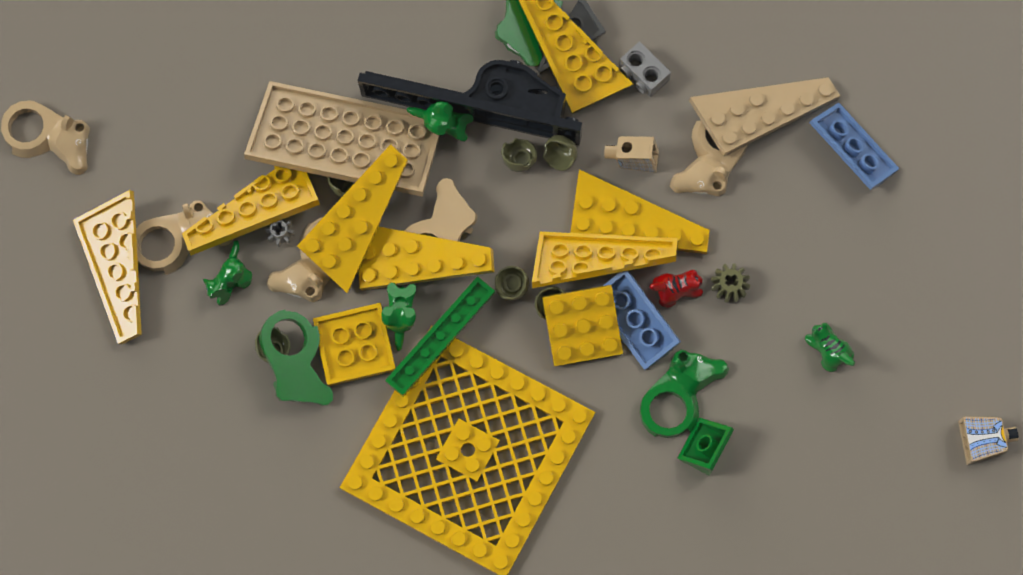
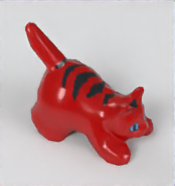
[649,270,703,308]

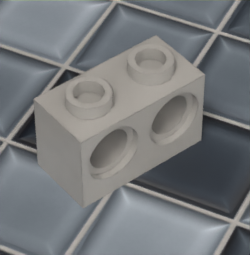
[619,41,671,97]

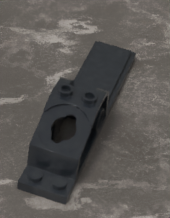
[357,60,582,146]

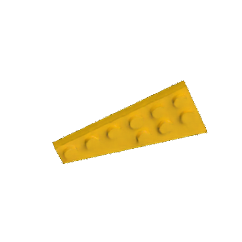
[518,0,633,113]
[182,166,320,256]
[570,169,710,254]
[359,227,495,290]
[532,231,678,288]

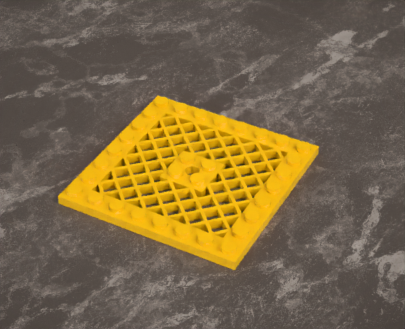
[339,325,595,575]

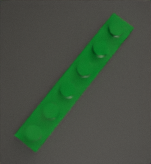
[385,276,495,397]

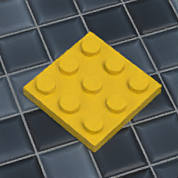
[542,285,623,366]
[313,302,396,386]

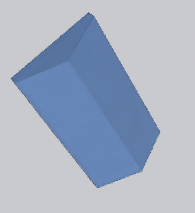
[809,103,899,190]
[603,271,681,370]

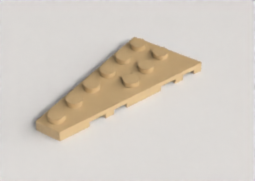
[689,77,840,156]

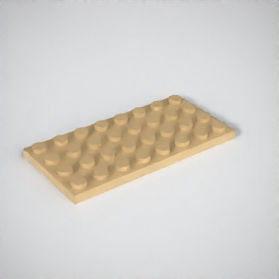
[244,81,440,197]

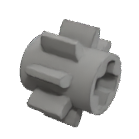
[265,219,295,247]

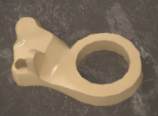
[1,100,90,175]
[670,120,749,197]
[404,178,478,242]
[136,200,233,275]
[267,217,331,302]

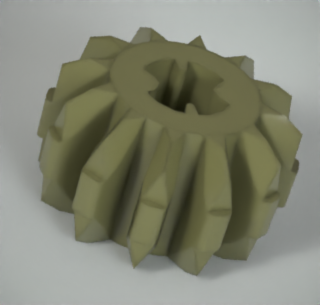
[711,263,750,303]

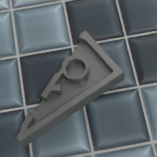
[536,0,606,74]

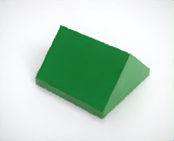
[678,418,734,476]

